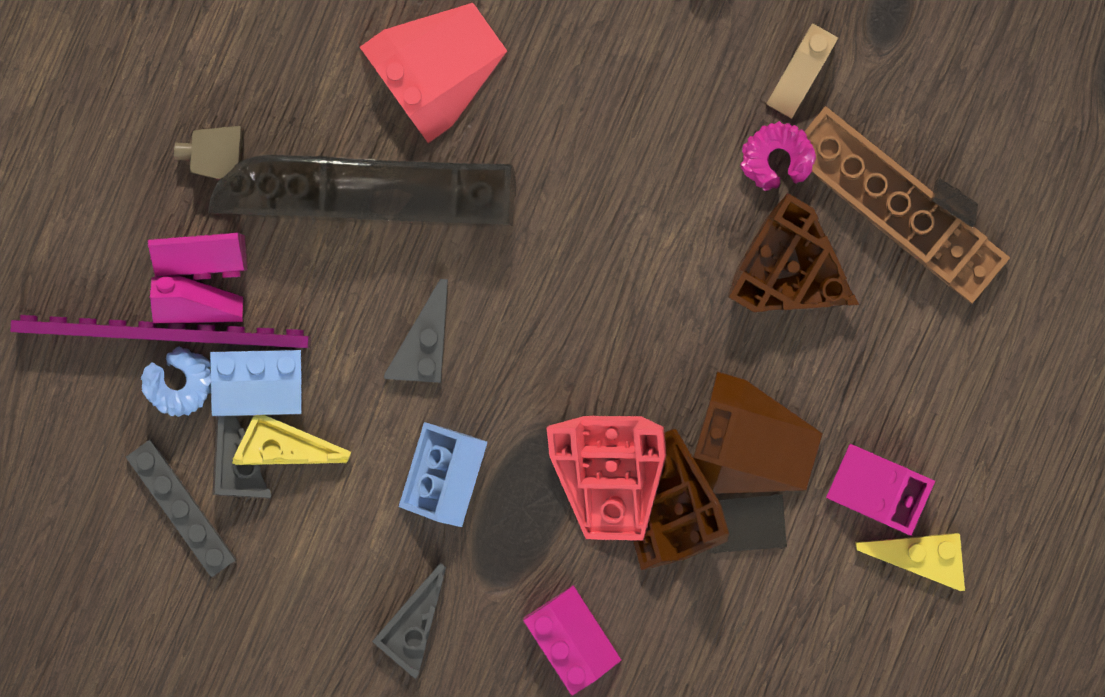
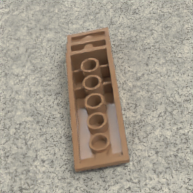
[804,106,1010,304]

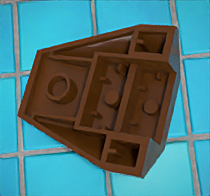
[633,429,729,570]

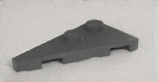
[384,279,448,383]
[212,416,271,499]
[372,563,446,679]

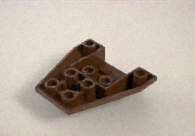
[693,372,823,494]

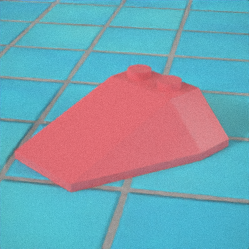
[360,3,507,144]
[547,416,666,541]

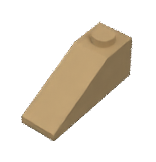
[766,23,838,119]

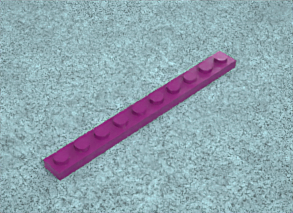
[10,315,311,348]

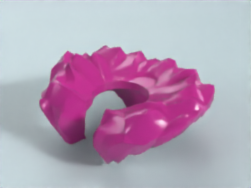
[740,121,816,191]

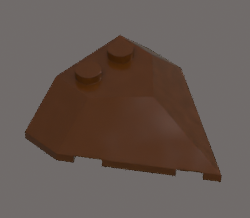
[728,193,859,312]

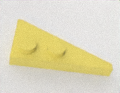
[232,415,351,465]
[855,533,965,591]

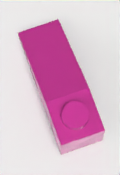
[150,277,243,324]

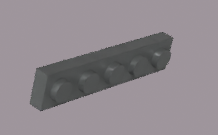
[126,440,237,577]

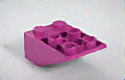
[826,444,935,536]

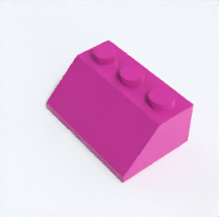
[148,233,248,280]
[523,585,621,696]

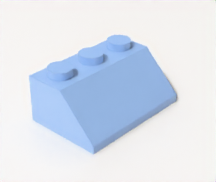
[210,350,301,416]
[399,422,487,527]

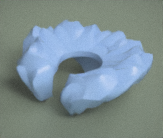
[141,347,211,417]

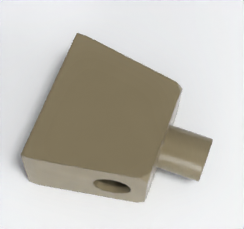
[174,126,244,185]

